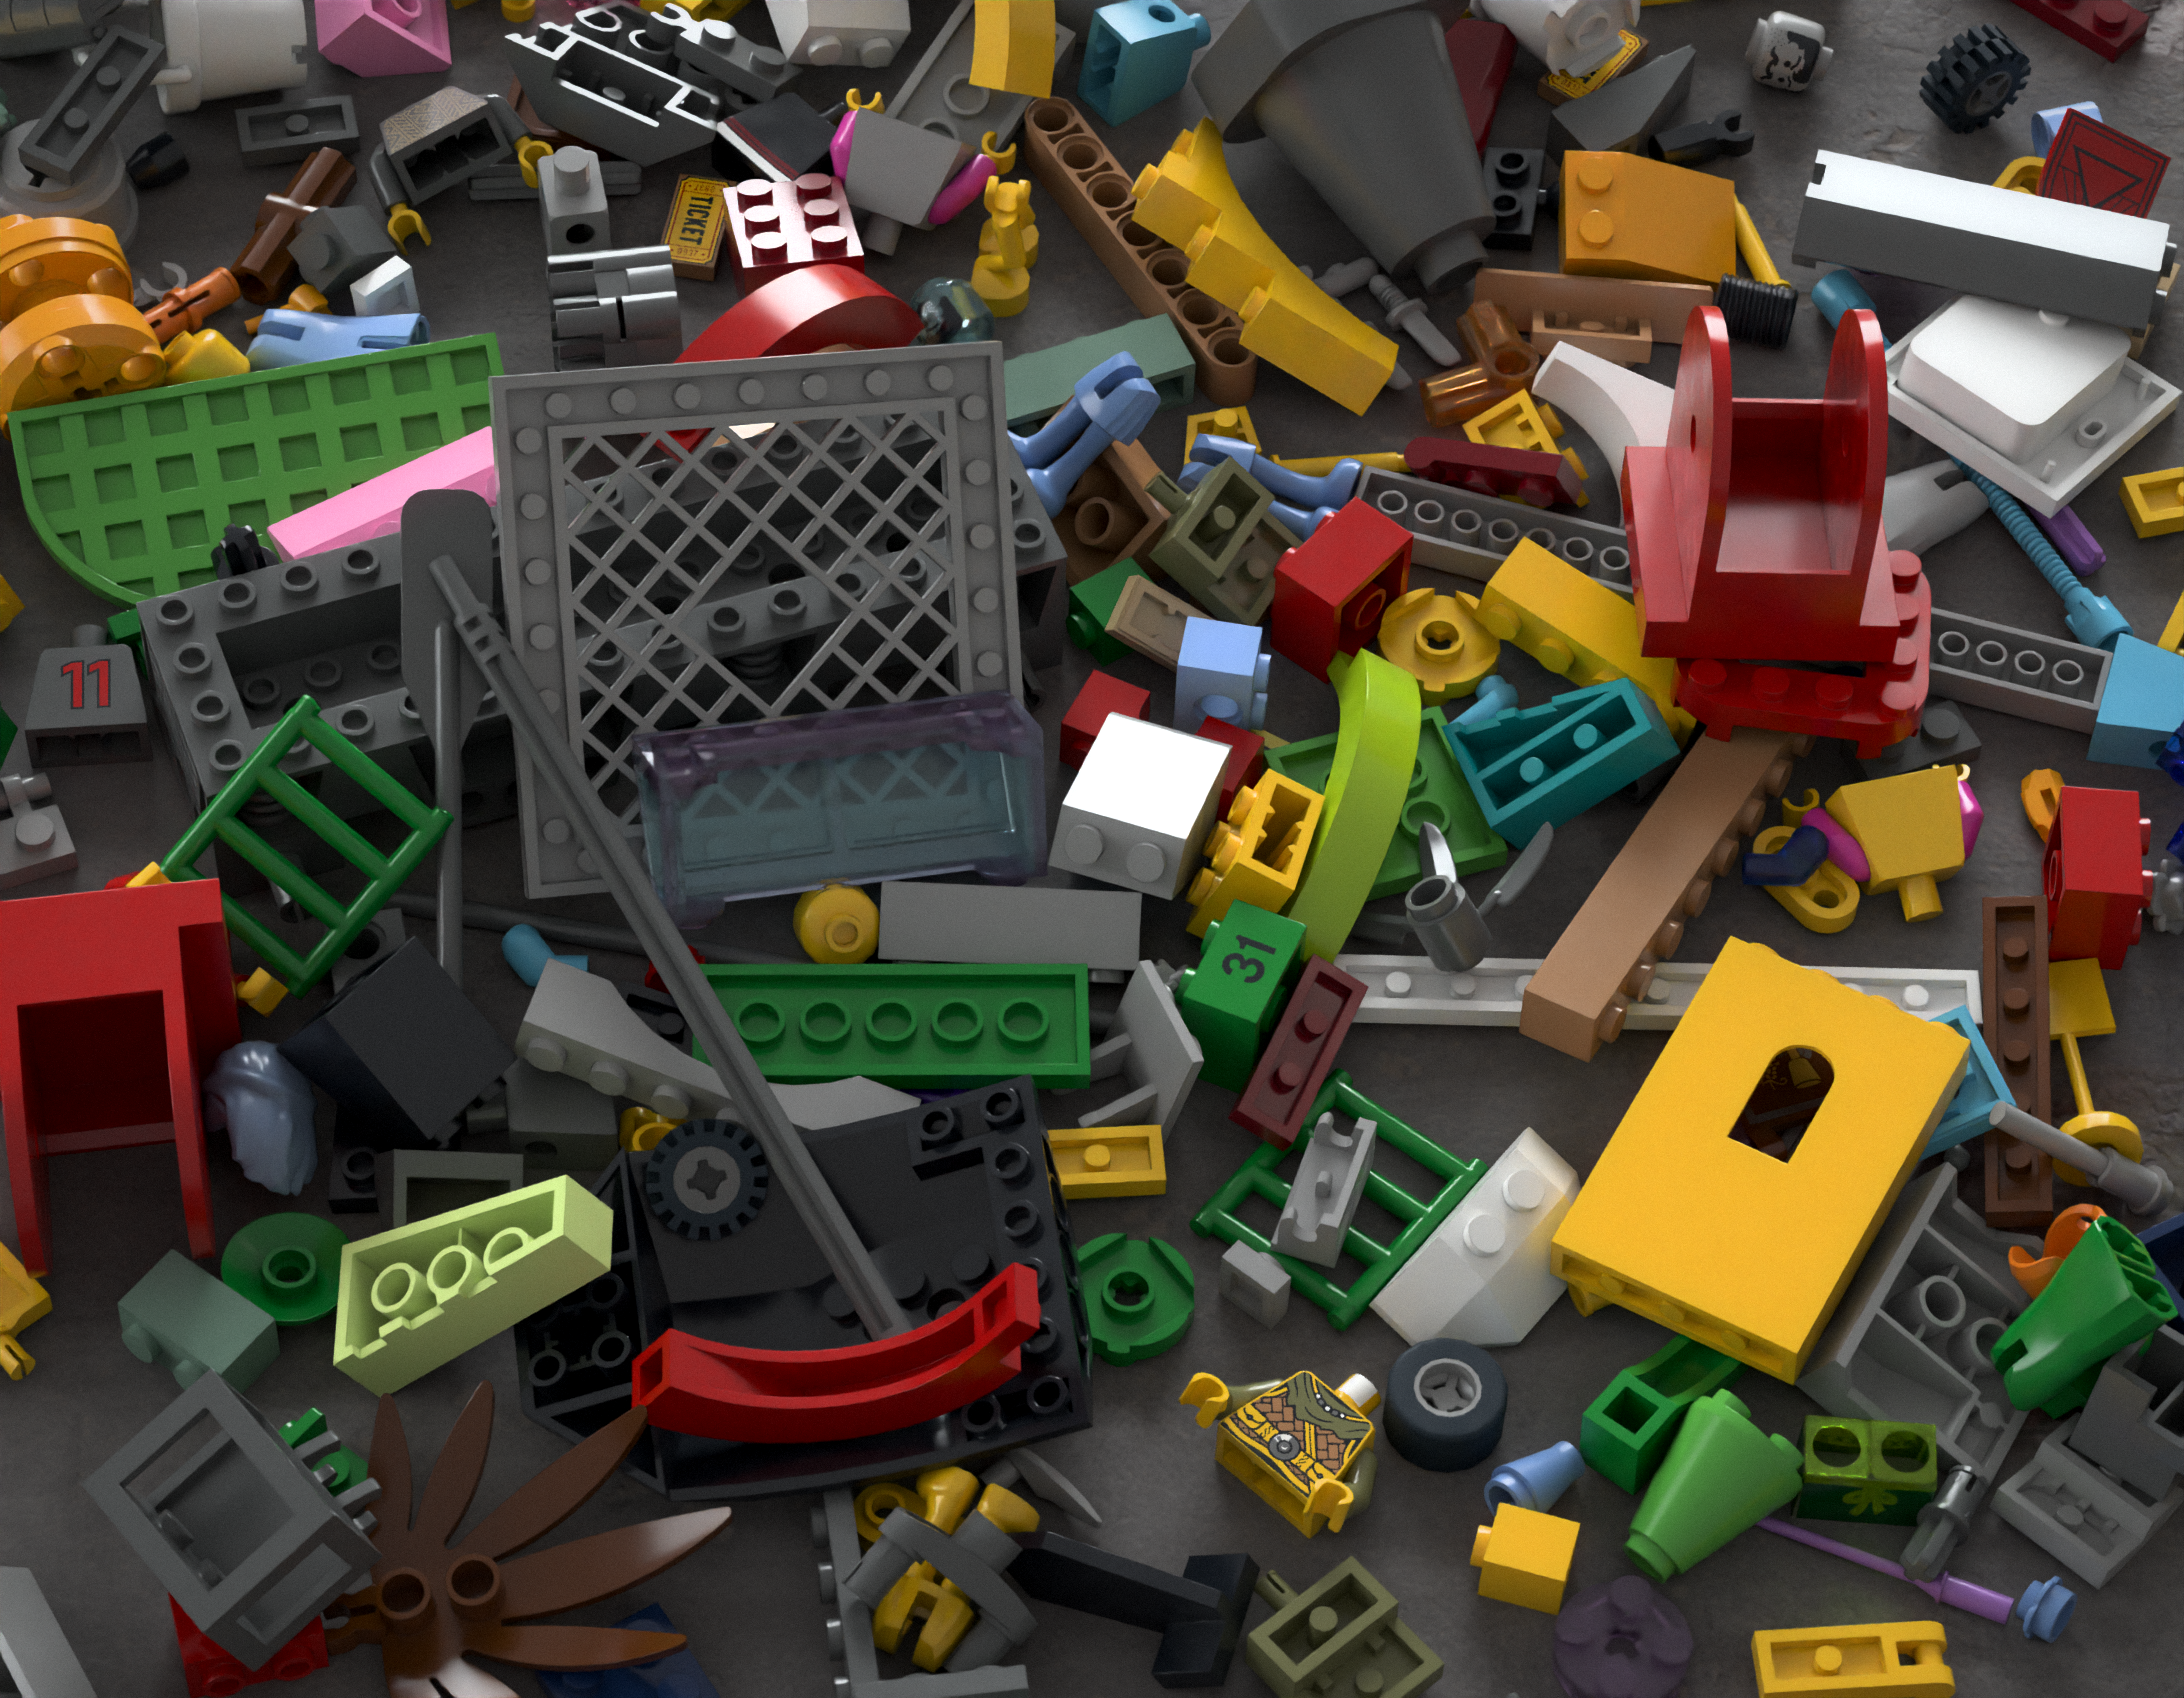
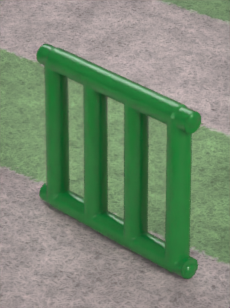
[159,694,455,1000]
[1189,1068,1489,1332]

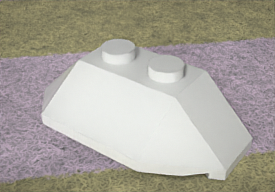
[1369,1127,1581,1348]

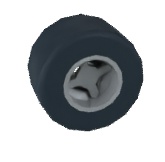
[1382,1337,1509,1473]

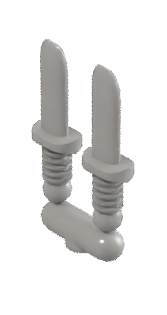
[1317,257,1462,390]

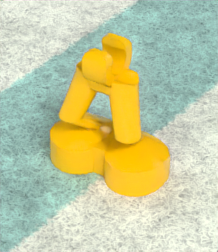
[971,176,1039,317]

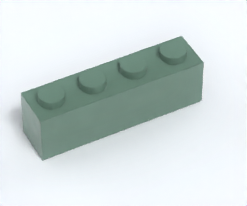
[1003,313,1196,438]

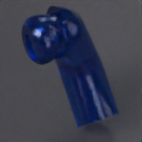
[1742,825,1830,887]

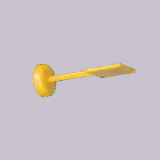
[2049,958,2144,1187]

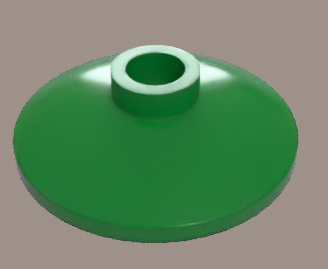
[221,1212,351,1326]

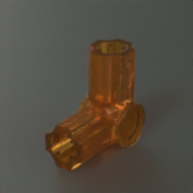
[1419,299,1540,428]

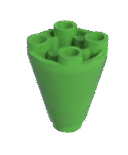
[1622,1388,1805,1583]

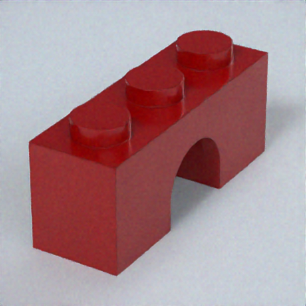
[1059,669,1265,824]

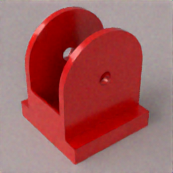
[1620,306,1900,662]
[0,878,243,1279]

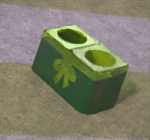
[1791,1415,1937,1527]

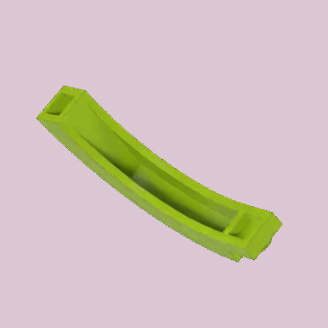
[1277,647,1421,964]

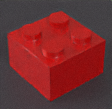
[1270,496,1414,685]
[2041,786,2153,970]

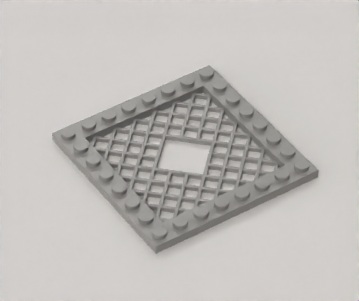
[488,341,1033,899]

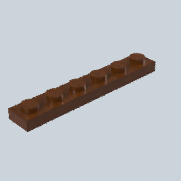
[1982,895,2053,1228]

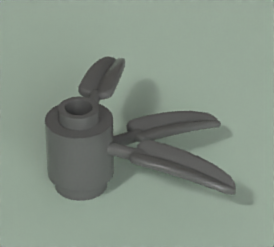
[1349,821,1555,972]

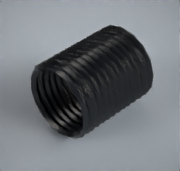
[1714,272,1798,351]

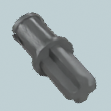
[1899,1465,1989,1584]

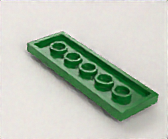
[692,963,1091,1089]

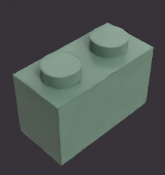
[117,1248,281,1394]

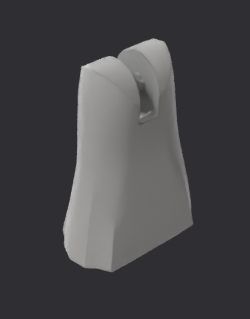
[1882,459,1990,557]

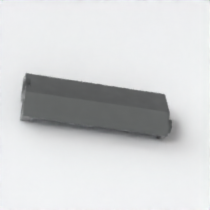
[1791,150,2178,339]

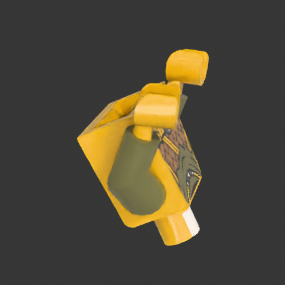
[1178,1371,1381,1539]

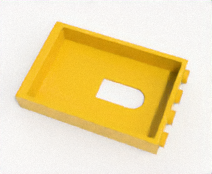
[1550,935,1971,1385]

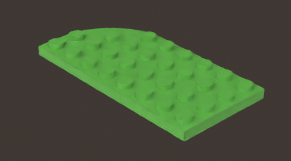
[7,332,504,611]

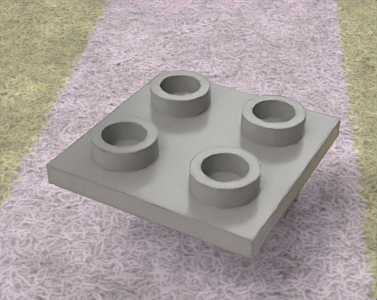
[1050,960,1204,1144]

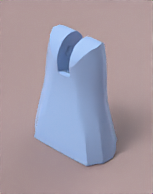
[245,309,430,372]

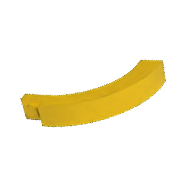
[969,0,1056,99]

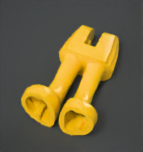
[871,1466,1040,1673]

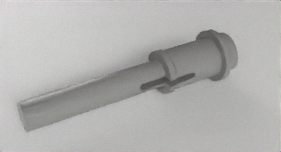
[1989,1101,2174,1216]

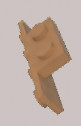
[1471,268,1713,368]

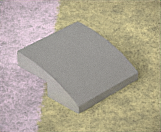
[1989,1412,2184,1590]

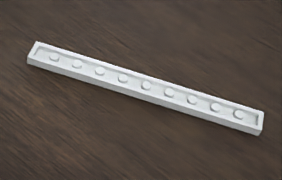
[1332,954,1983,1034]

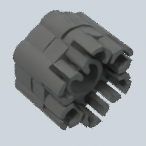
[545,244,683,372]

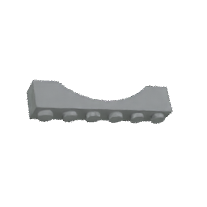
[513,957,922,1140]

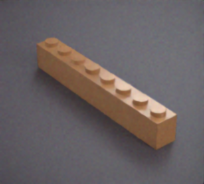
[1519,725,1817,1063]

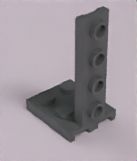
[809,1487,1029,1698]

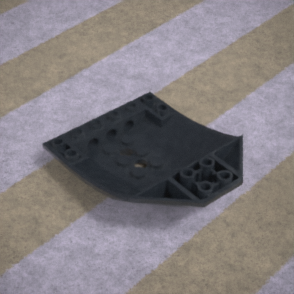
[513,1074,1093,1502]

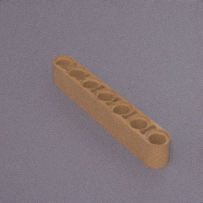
[1024,96,1258,407]

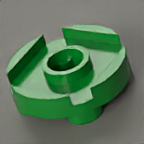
[1077,1233,1195,1367]

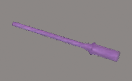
[1754,1516,2015,1625]

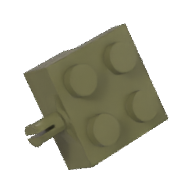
[1144,456,1303,626]
[1245,1555,1445,1698]

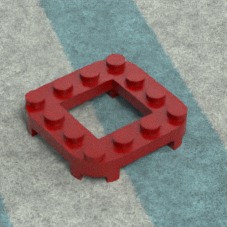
[1670,550,1931,759]

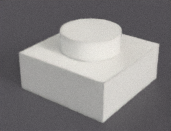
[350,256,420,316]

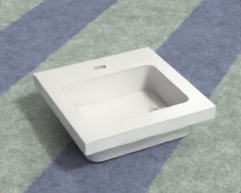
[1885,292,2182,519]

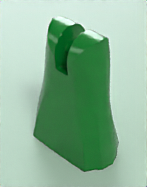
[1988,1215,2178,1412]

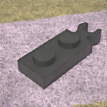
[644,3,804,103]

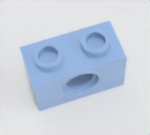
[1173,616,1272,735]

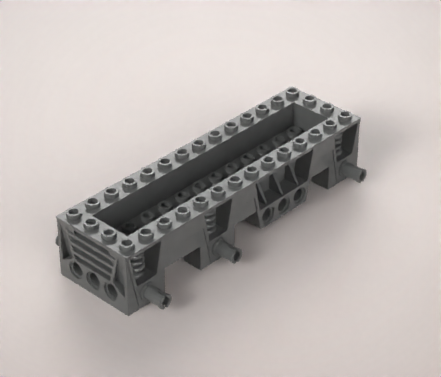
[136,411,1068,923]

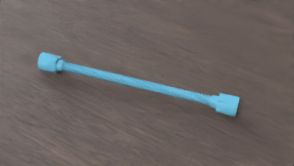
[1811,269,2134,655]

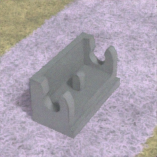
[1270,1112,1377,1268]

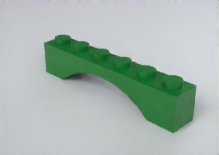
[1579,1333,1750,1496]

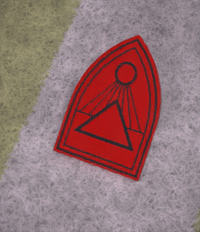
[2035,107,2171,219]

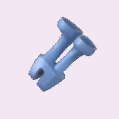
[1007,351,1161,520]
[1176,434,1363,543]

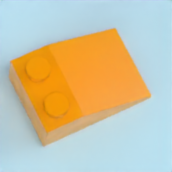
[1558,151,1736,292]

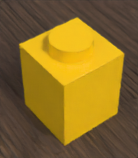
[1470,1502,1580,1616]

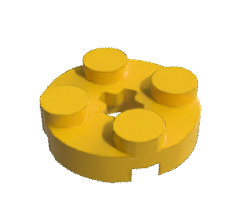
[1376,588,1501,707]

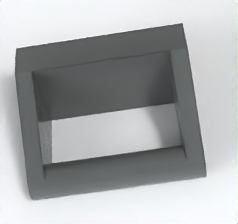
[374,1149,523,1233]

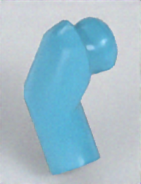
[1449,675,1519,725]
[501,924,589,987]

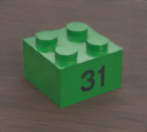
[1175,899,1307,1094]

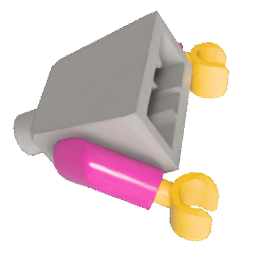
[829,88,1016,256]

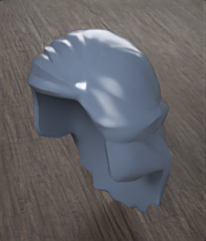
[201,1040,319,1196]

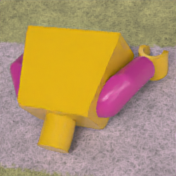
[1782,764,1984,923]

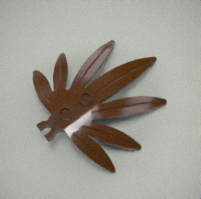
[322,1379,733,1698]

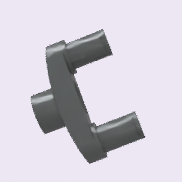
[842,1506,1038,1673]

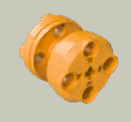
[0,214,167,443]

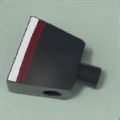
[711,92,849,185]

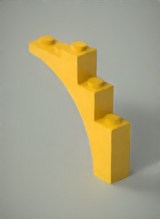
[1131,116,1399,417]

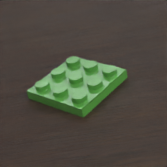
[1262,705,1508,902]

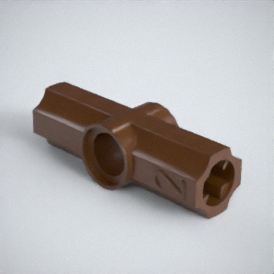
[229,147,357,306]

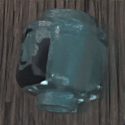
[910,276,996,346]

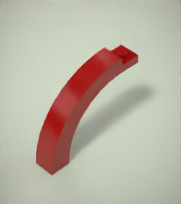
[640,264,925,464]
[632,1262,1041,1443]

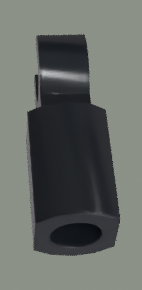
[1648,109,1755,169]

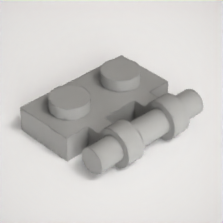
[0,772,79,891]

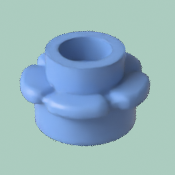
[2016,1576,2077,1643]

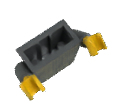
[367,86,554,256]

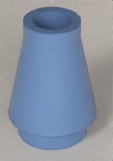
[1484,1441,1585,1517]

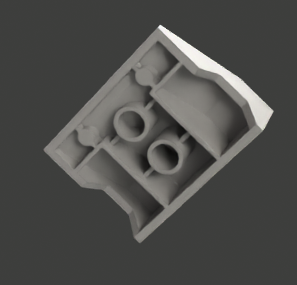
[1795,1162,2044,1486]

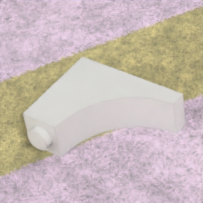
[1531,340,1675,530]

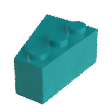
[1441,677,1680,851]

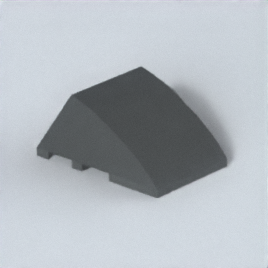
[501,0,720,167]

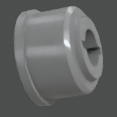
[0,118,140,254]

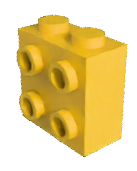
[1185,768,1325,939]

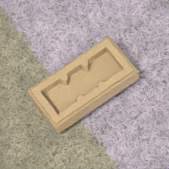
[1104,575,1214,674]

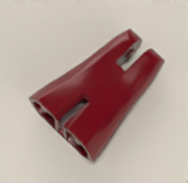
[1445,18,1519,161]

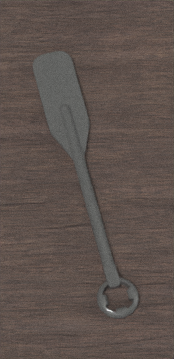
[400,489,493,1124]

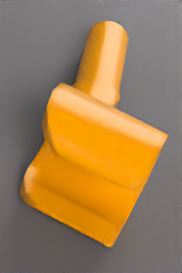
[244,284,333,335]

